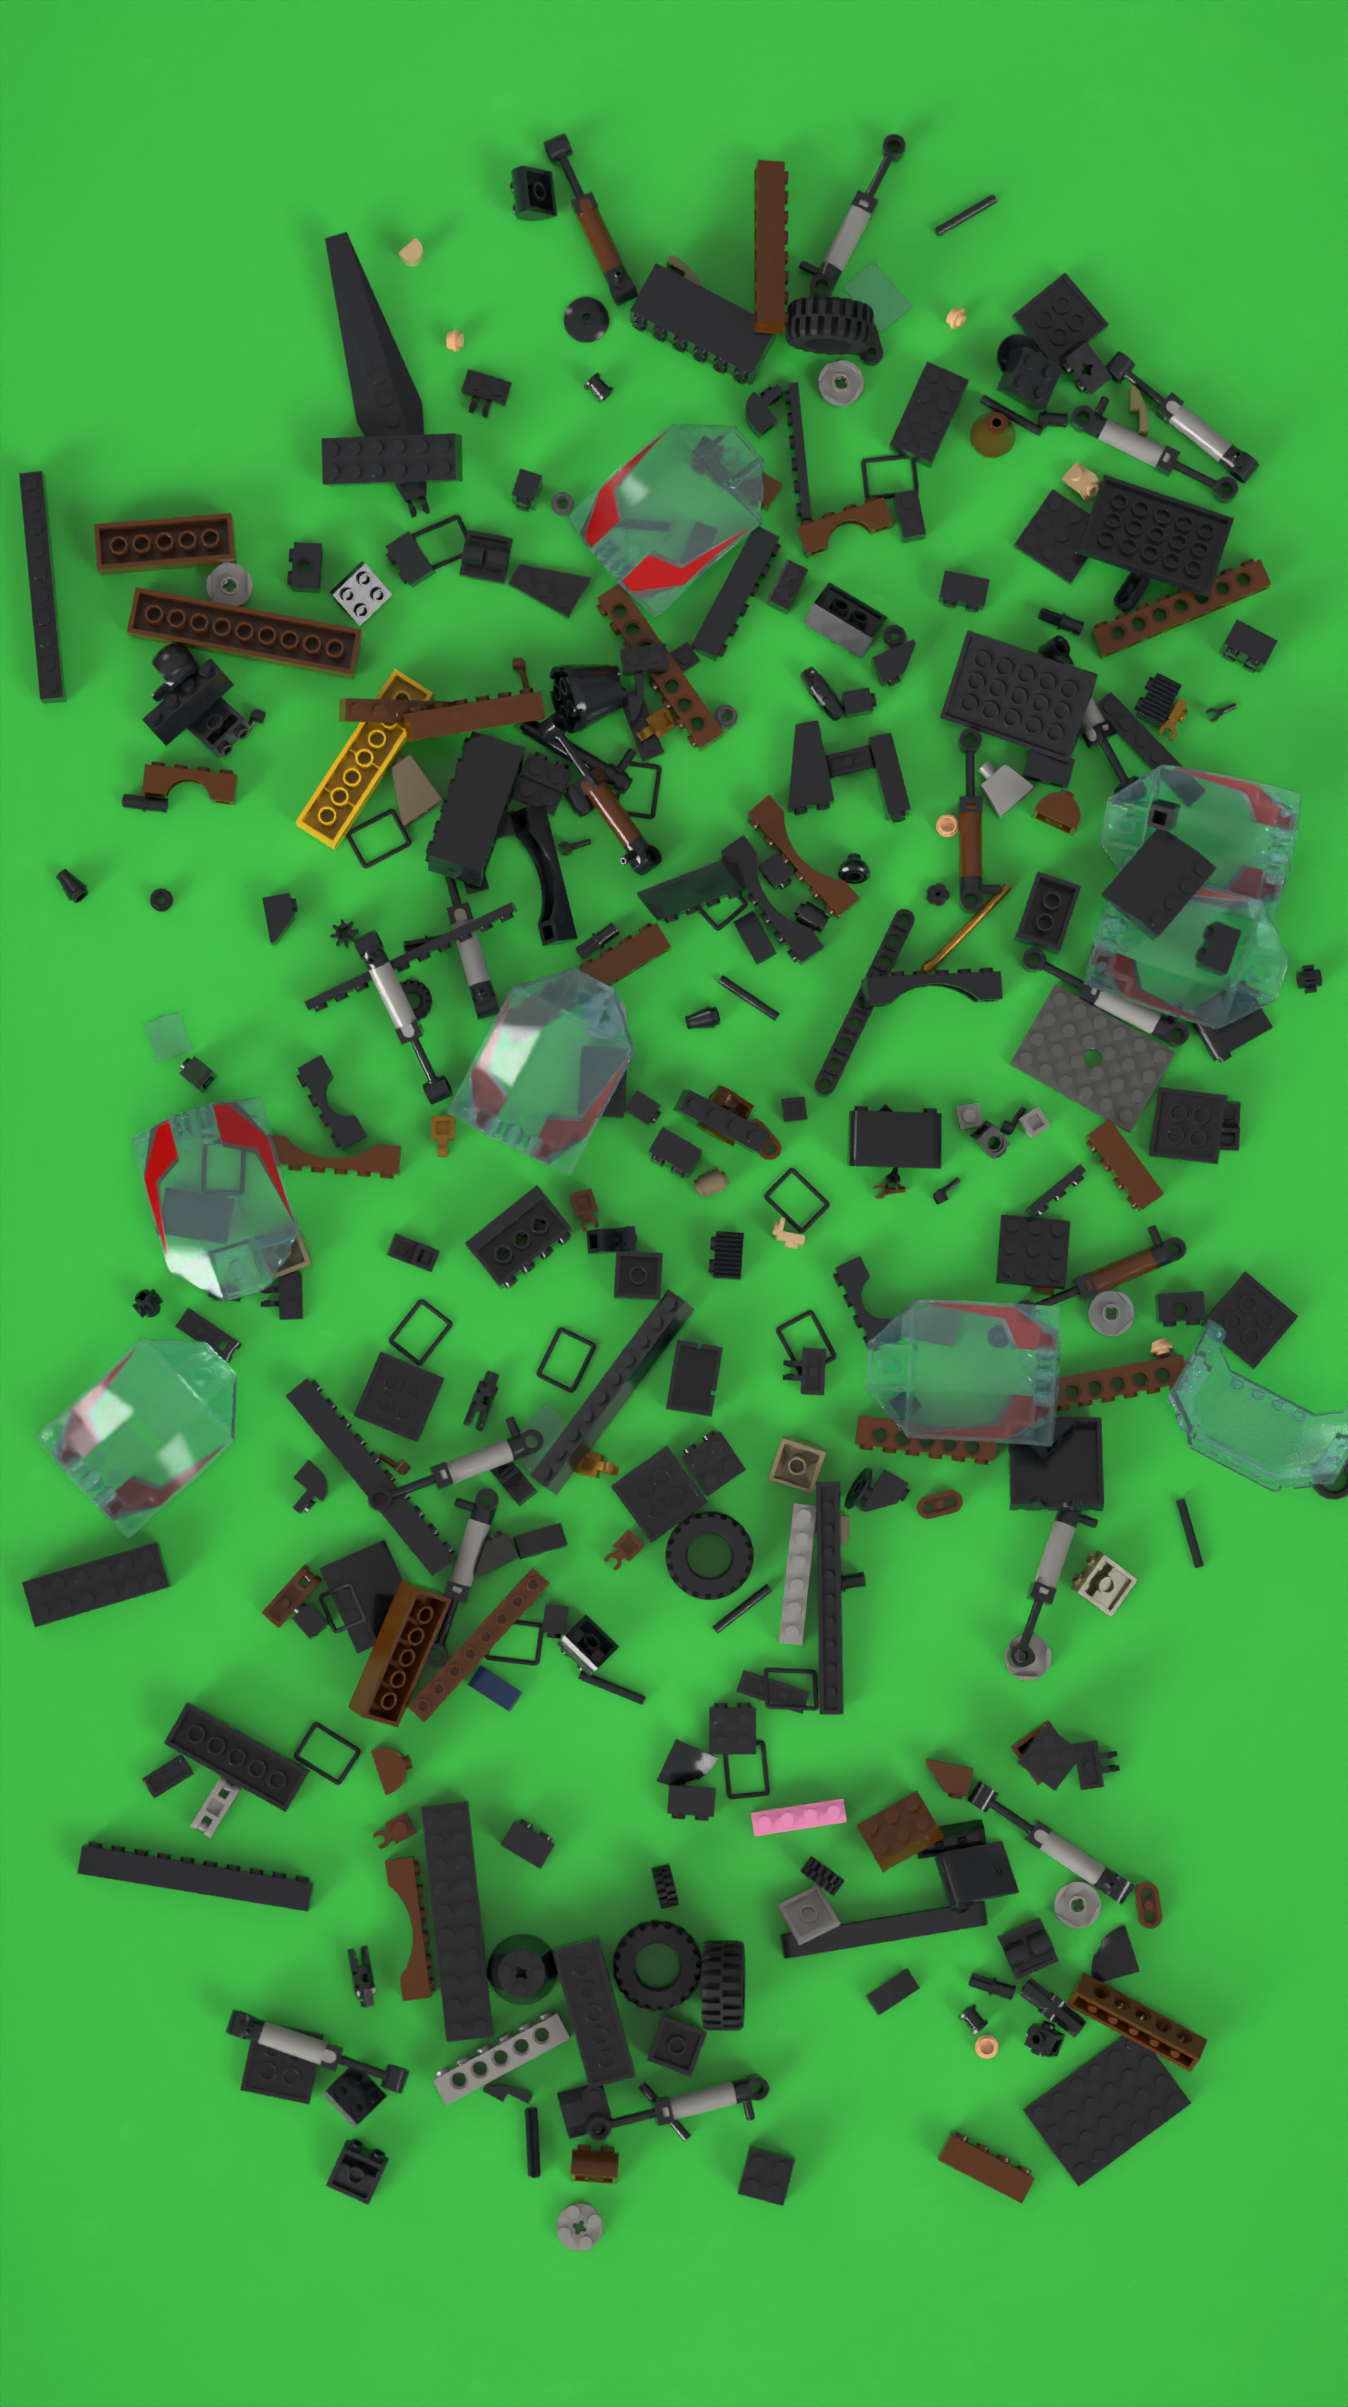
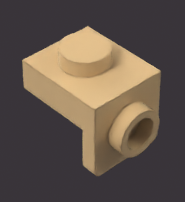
[1061,462,1101,502]
[773,1217,805,1249]

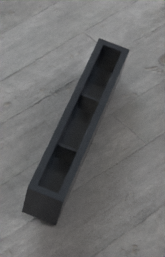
[691,524,781,661]

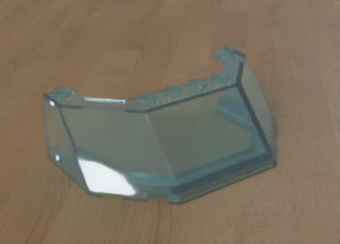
[1167,1320,1348,1492]

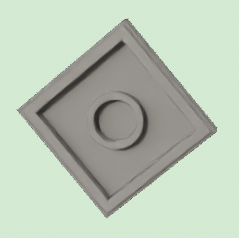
[777,1885,840,1946]

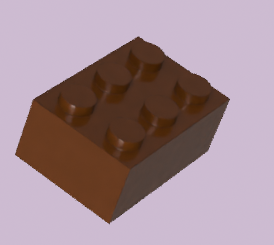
[856,1791,944,1872]

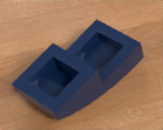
[468,1665,522,1712]

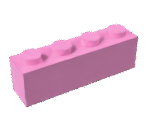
[750,1798,847,1836]

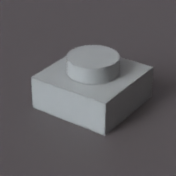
[955,1103,983,1130]
[1018,1106,1051,1139]

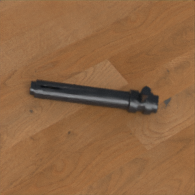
[519,720,636,795]

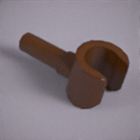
[513,658,530,689]
[873,1185,906,1199]
[379,1454,411,1475]

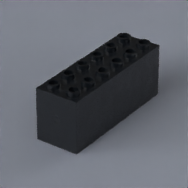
[630,263,777,385]
[425,731,525,887]
[552,1935,635,2089]

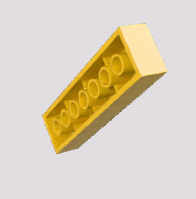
[295,669,435,851]

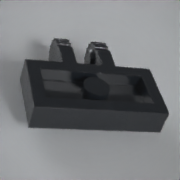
[461,369,512,418]
[260,1273,303,1320]
[783,1348,826,1395]
[1073,1740,1120,1790]

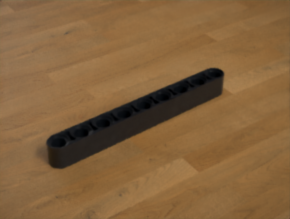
[814,909,915,1097]
[780,1901,988,1959]

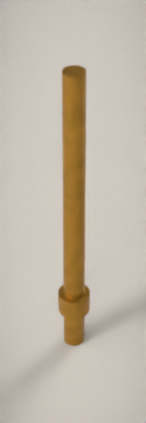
[920,883,1012,974]

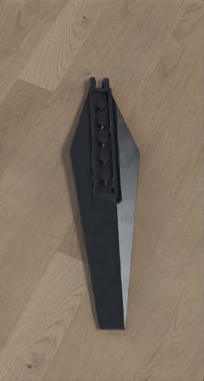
[325,232,430,518]

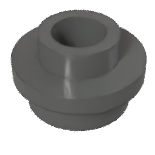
[551,492,574,515]
[715,705,738,728]

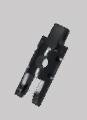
[800,666,844,721]
[463,1371,499,1432]
[347,1945,376,2008]

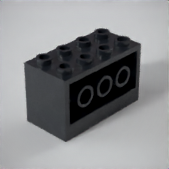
[465,1185,573,1289]

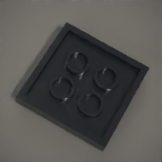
[1012,273,1109,365]
[1014,489,1091,584]
[1149,1087,1228,1165]
[996,1214,1070,1290]
[1200,1272,1298,1369]
[353,1352,445,1443]
[611,1446,708,1543]
[240,2024,324,2104]

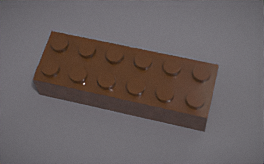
[94,513,237,575]
[348,1579,452,1727]

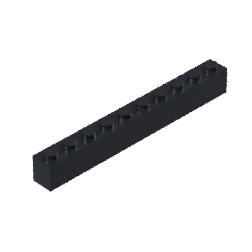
[19,471,66,704]
[530,1289,694,1496]
[286,1378,455,1576]
[77,1841,314,1912]

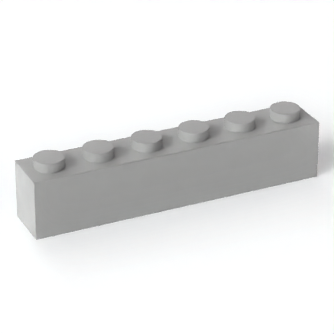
[778,1503,816,1645]

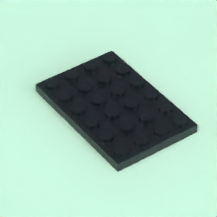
[1077,475,1234,597]
[940,630,1098,763]
[1022,2036,1191,2187]

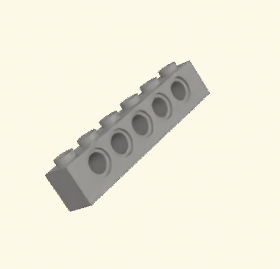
[433,2011,571,2105]

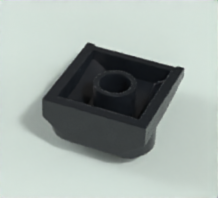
[557,2084,612,2139]

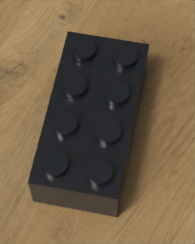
[889,361,969,468]

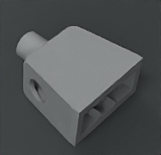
[979,761,1034,819]

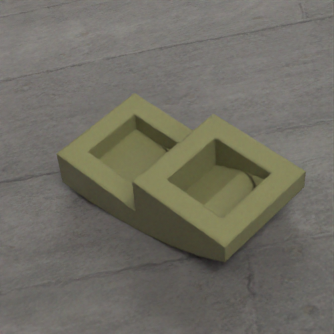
[666,254,704,288]
[1129,386,1149,436]

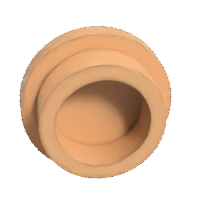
[946,307,967,329]
[446,329,464,352]
[936,814,959,837]
[1151,1339,1174,1359]
[975,2035,998,2059]

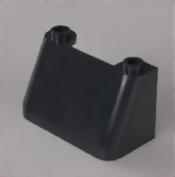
[847,1106,942,1169]

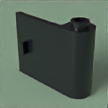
[1188,980,1273,1063]
[934,1841,1019,1914]

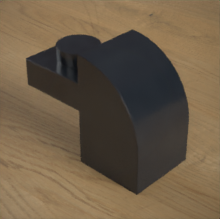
[745,384,783,438]
[587,1226,637,1254]
[292,1460,328,1514]

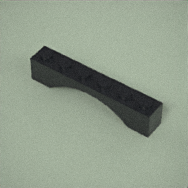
[510,805,578,946]
[720,835,824,965]
[861,968,1003,1007]

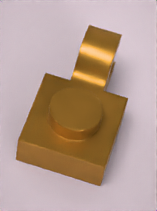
[1159,699,1188,741]
[637,706,678,742]
[431,1116,455,1157]
[575,1452,619,1479]

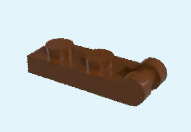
[262,1564,323,1628]

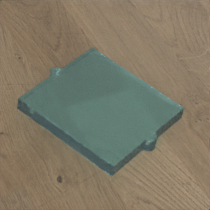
[144,1012,193,1063]

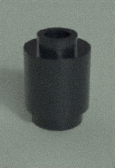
[564,783,596,818]
[794,901,830,933]

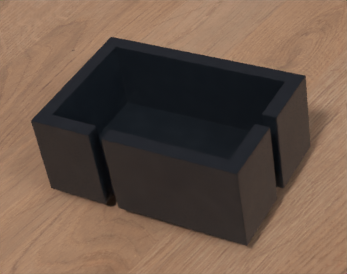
[666,1340,723,1417]

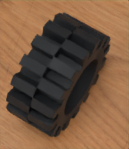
[400,979,432,1021]
[800,1856,845,1896]
[651,1864,679,1909]

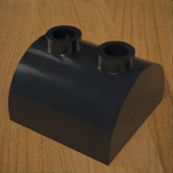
[510,165,557,221]
[557,1614,619,1676]

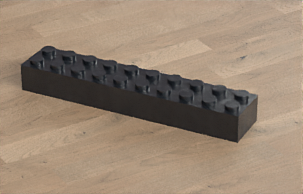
[421,1801,494,2042]

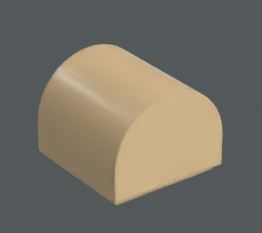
[399,238,424,267]

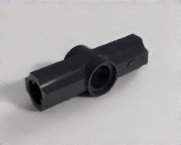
[1019,1978,1086,2038]

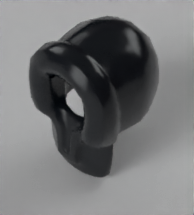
[151,644,201,702]

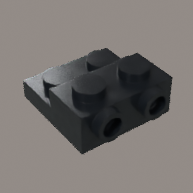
[187,697,251,759]
[512,752,572,816]
[682,1430,746,1496]
[709,1703,756,1754]
[326,2139,389,2205]

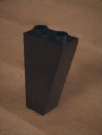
[788,720,834,815]
[868,733,911,823]

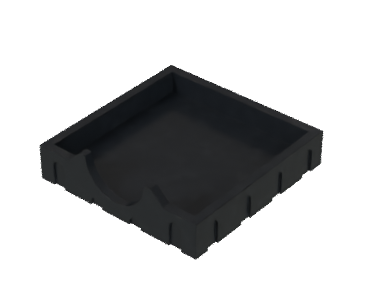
[1008,1417,1104,1511]

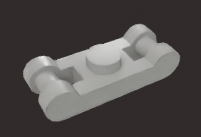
[190,1776,242,1839]

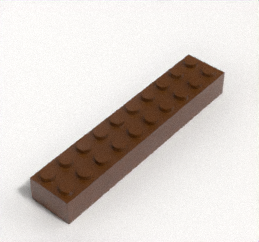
[127,587,363,679]

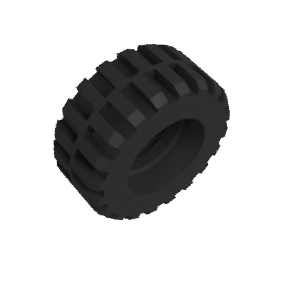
[785,296,874,355]
[665,1511,754,1600]
[613,1920,702,2011]
[701,1940,745,2031]

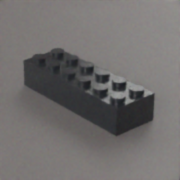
[321,433,463,486]
[22,1542,172,1627]
[164,1702,311,1812]

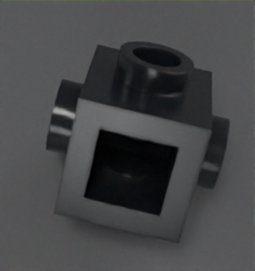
[1024,2021,1066,2057]

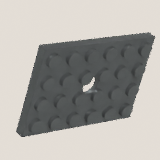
[1009,984,1175,1133]

